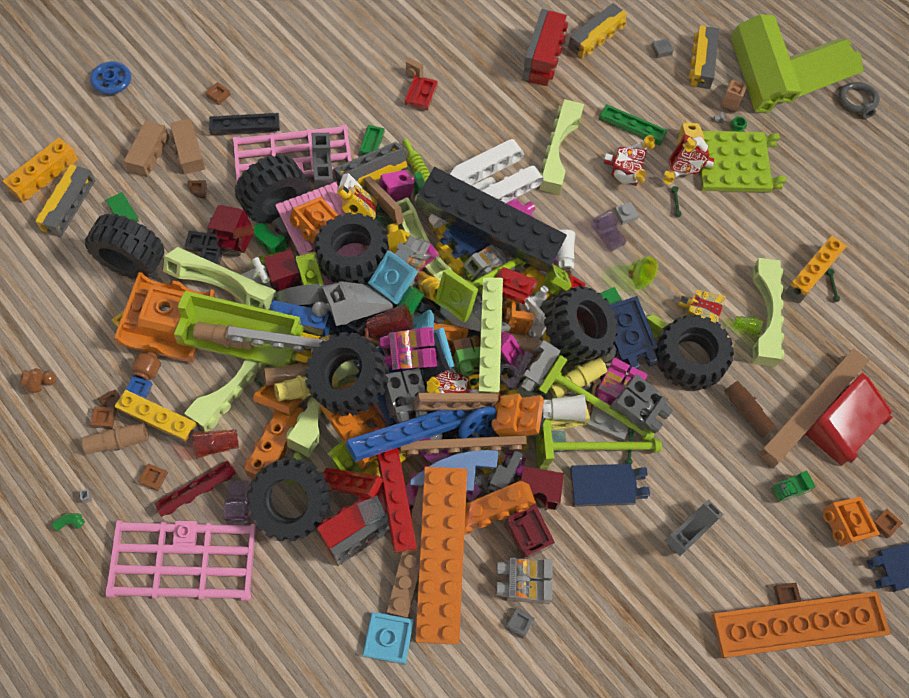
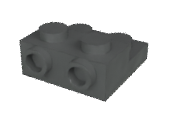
[487,450,523,494]

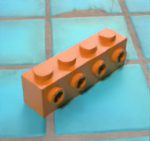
[244,406,305,479]
[464,481,536,535]

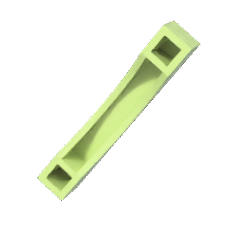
[539,99,584,195]
[396,197,452,281]
[163,247,276,310]
[753,258,784,367]
[479,277,503,399]
[184,360,267,433]
[286,360,360,458]

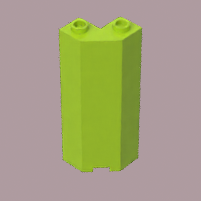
[730,14,802,113]
[778,39,864,103]
[174,291,303,367]

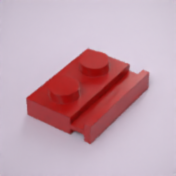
[405,75,438,110]
[496,267,537,304]

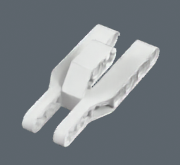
[415,139,544,229]

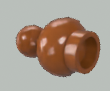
[20,368,56,393]

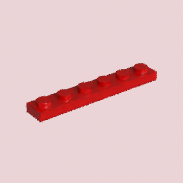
[372,428,417,553]

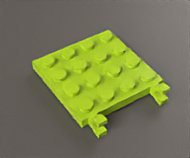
[700,131,786,193]

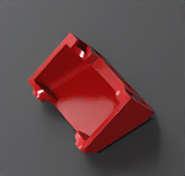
[805,372,893,466]

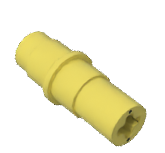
[549,358,607,398]
[274,373,338,402]

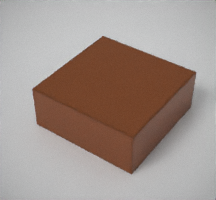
[205,82,231,105]
[91,407,116,429]
[138,463,168,491]
[873,509,903,538]

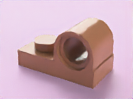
[721,80,747,112]

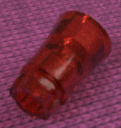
[366,303,414,337]
[193,429,239,459]

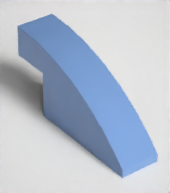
[410,450,498,492]

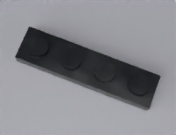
[209,113,280,135]

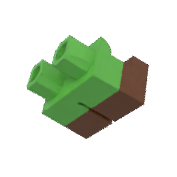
[449,336,481,377]

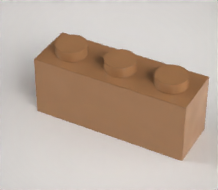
[169,118,205,174]
[124,120,169,177]

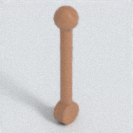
[587,378,601,416]

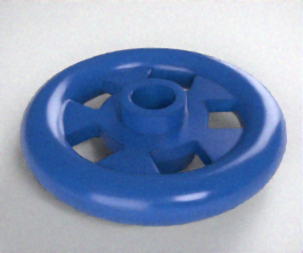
[90,61,131,95]
[458,406,497,439]

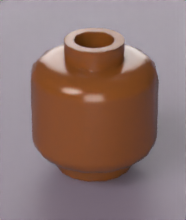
[131,351,161,380]

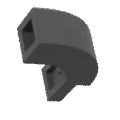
[275,284,332,307]
[664,499,724,556]

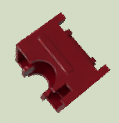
[207,204,255,253]
[263,249,302,294]
[520,466,564,510]
[504,504,555,559]

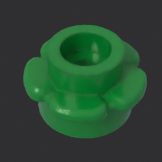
[730,116,747,132]

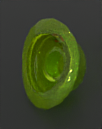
[628,256,659,290]

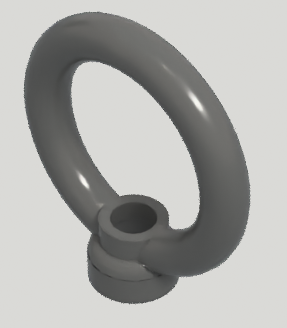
[839,82,880,119]

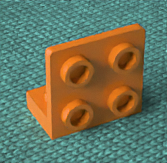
[502,297,535,335]

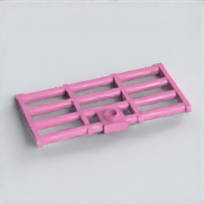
[232,125,352,181]
[105,520,256,601]

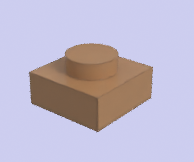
[406,57,423,78]

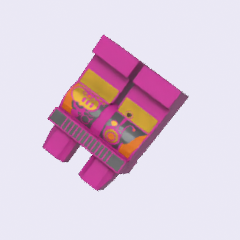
[380,327,437,370]
[595,358,648,405]

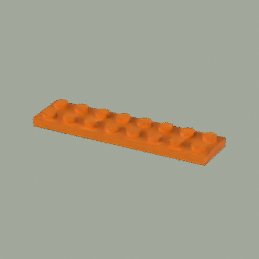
[416,467,467,644]
[712,591,891,659]

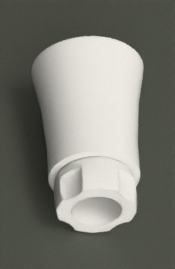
[555,230,576,271]
[542,394,586,422]

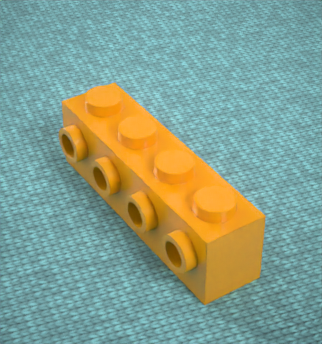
[3,137,78,203]

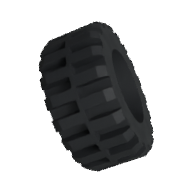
[235,155,309,224]
[85,213,165,279]
[315,213,389,284]
[544,286,618,364]
[656,314,734,391]
[304,332,389,416]
[246,458,331,542]

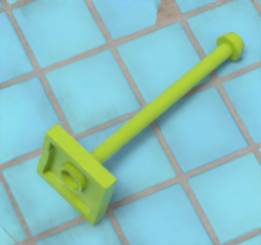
[435,257,526,323]
[537,355,655,442]
[534,420,662,470]

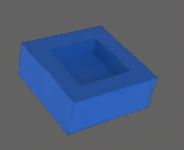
[126,376,153,399]

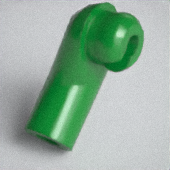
[51,513,85,531]

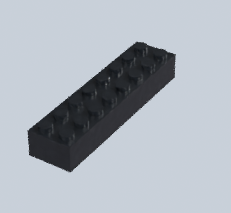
[416,166,567,273]

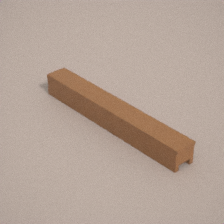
[758,348,870,469]

